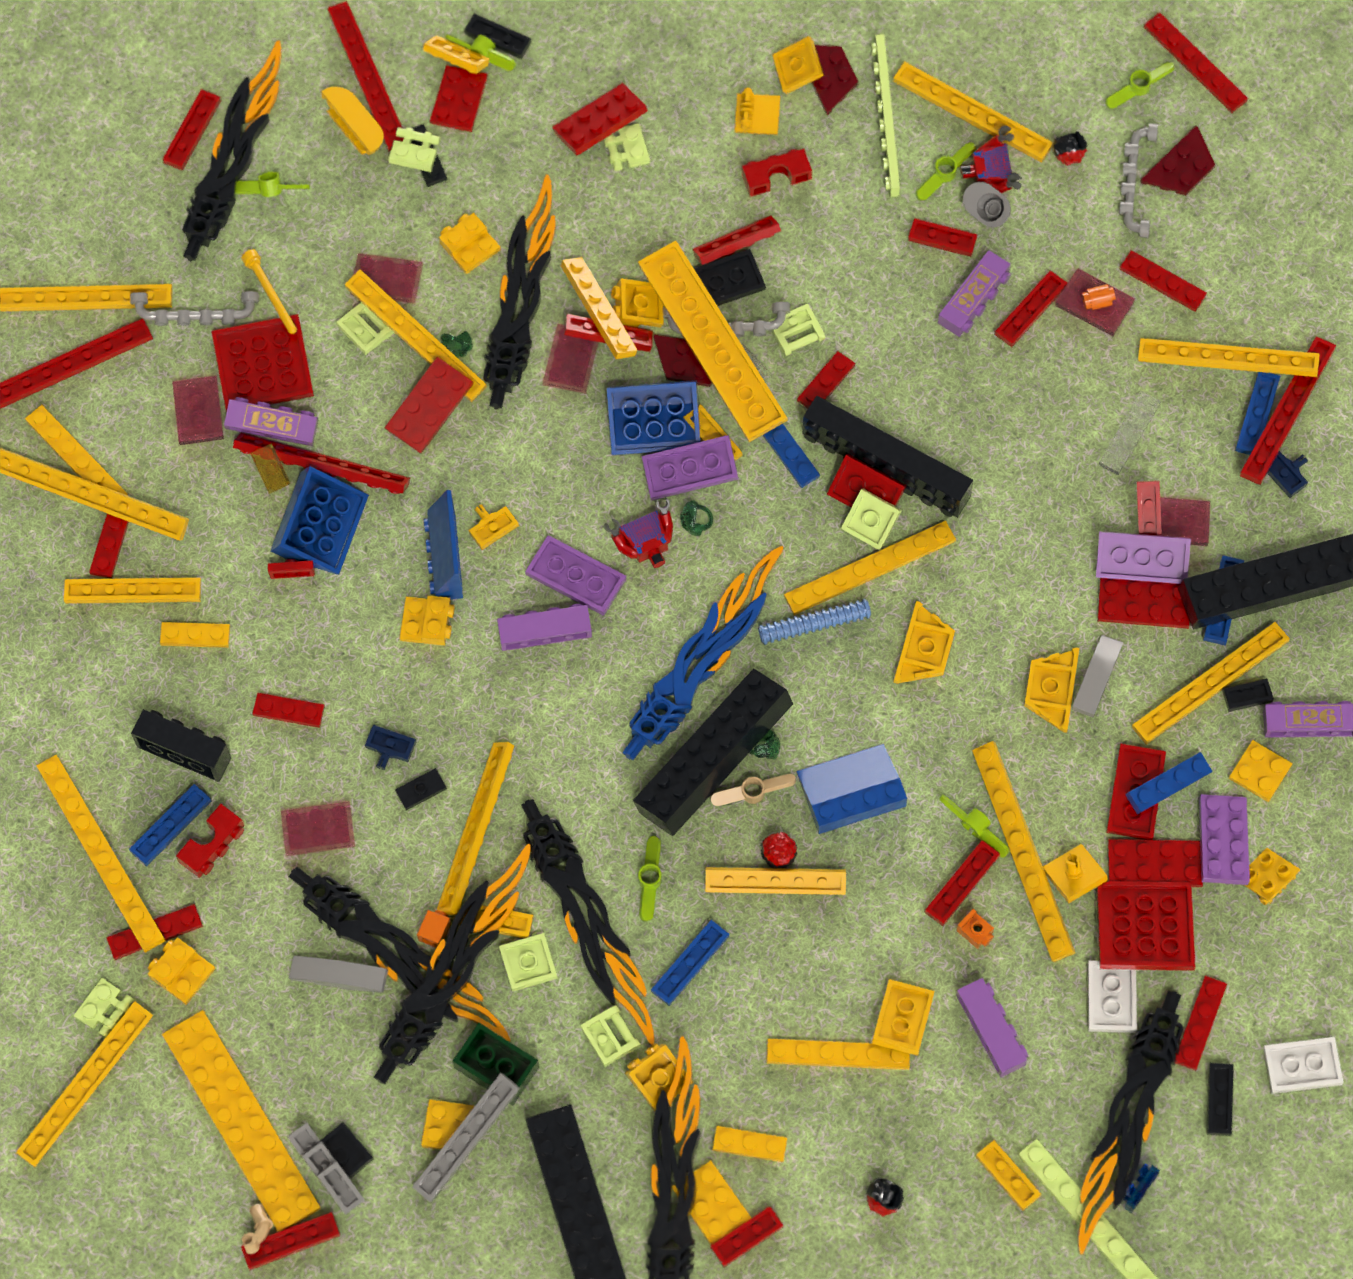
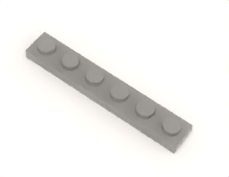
[412,1073,521,1202]

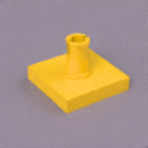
[1043,844,1108,903]

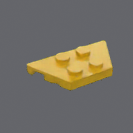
[894,601,955,684]
[1024,648,1079,733]

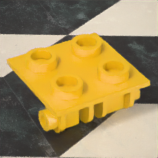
[735,88,780,135]
[1244,848,1300,905]

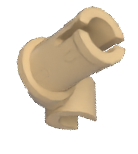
[241,1204,273,1254]

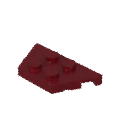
[811,45,859,115]
[1140,126,1216,196]
[654,334,712,387]

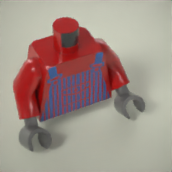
[961,126,1022,193]
[604,497,674,568]

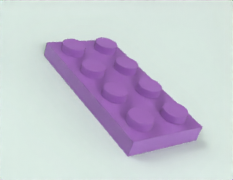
[642,435,739,500]
[1096,531,1191,584]
[525,535,627,616]
[1199,794,1250,885]

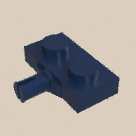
[1267,451,1308,498]
[365,725,416,770]

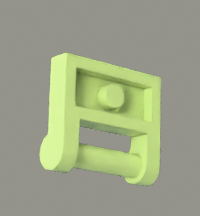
[336,302,395,355]
[768,304,825,357]
[580,1005,641,1067]

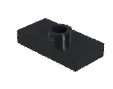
[1222,678,1274,712]
[395,768,447,811]

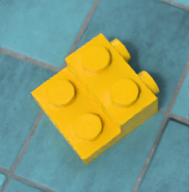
[439,213,501,274]
[611,278,664,328]
[400,596,455,646]
[148,937,216,1005]
[625,1043,694,1111]

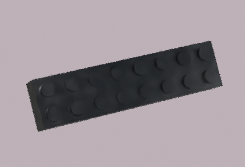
[802,396,973,518]
[1178,534,1353,630]
[633,668,793,837]
[525,1104,626,1279]

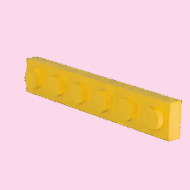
[561,257,637,359]
[25,405,128,496]
[64,578,201,604]
[705,867,846,895]
[767,1039,910,1070]

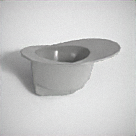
[963,182,1011,228]

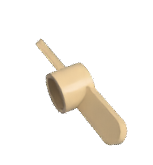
[710,774,796,806]

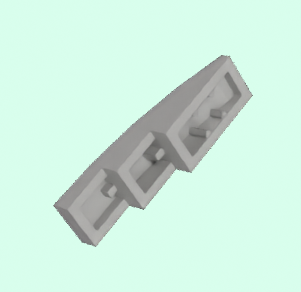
[1072,635,1123,718]
[289,956,388,993]
[287,1122,365,1215]

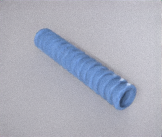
[758,599,871,645]

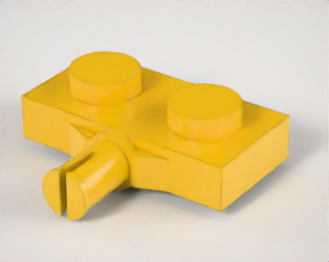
[469,504,519,550]

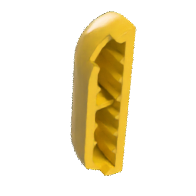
[321,87,384,156]

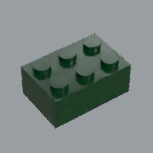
[452,1023,539,1106]

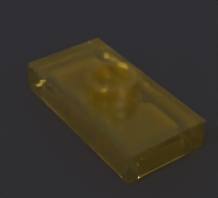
[250,443,290,494]

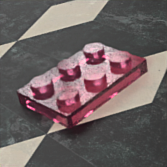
[350,253,423,304]
[1055,268,1135,336]
[543,324,599,394]
[172,376,224,445]
[1160,497,1210,546]
[281,801,355,857]

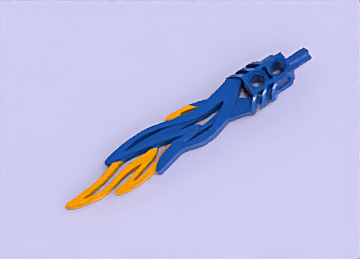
[622,546,783,760]

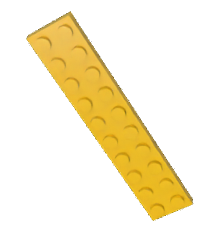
[638,240,788,442]
[162,1010,321,1232]

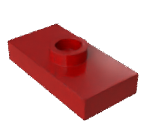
[268,559,315,579]

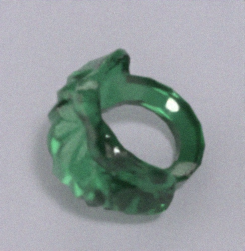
[440,331,473,358]
[680,500,713,537]
[749,729,781,760]

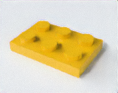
[872,979,935,1056]
[672,1161,751,1245]

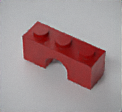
[742,148,812,197]
[176,804,244,878]

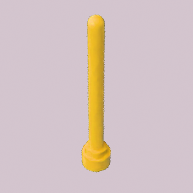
[241,249,297,334]

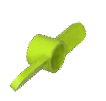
[445,33,516,71]
[1105,62,1175,109]
[916,142,976,201]
[235,172,310,197]
[939,794,1009,858]
[638,836,662,922]

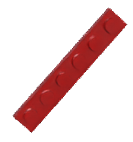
[1144,12,1248,113]

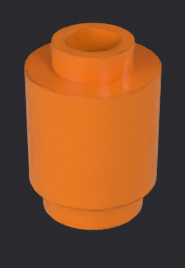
[1082,284,1116,310]

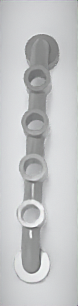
[1120,123,1158,238]
[130,291,259,326]
[663,302,790,337]

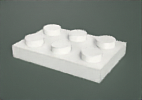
[1088,961,1137,1033]
[1263,1037,1343,1094]

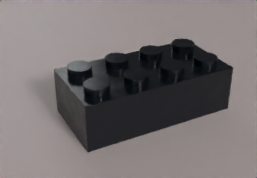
[131,709,232,782]

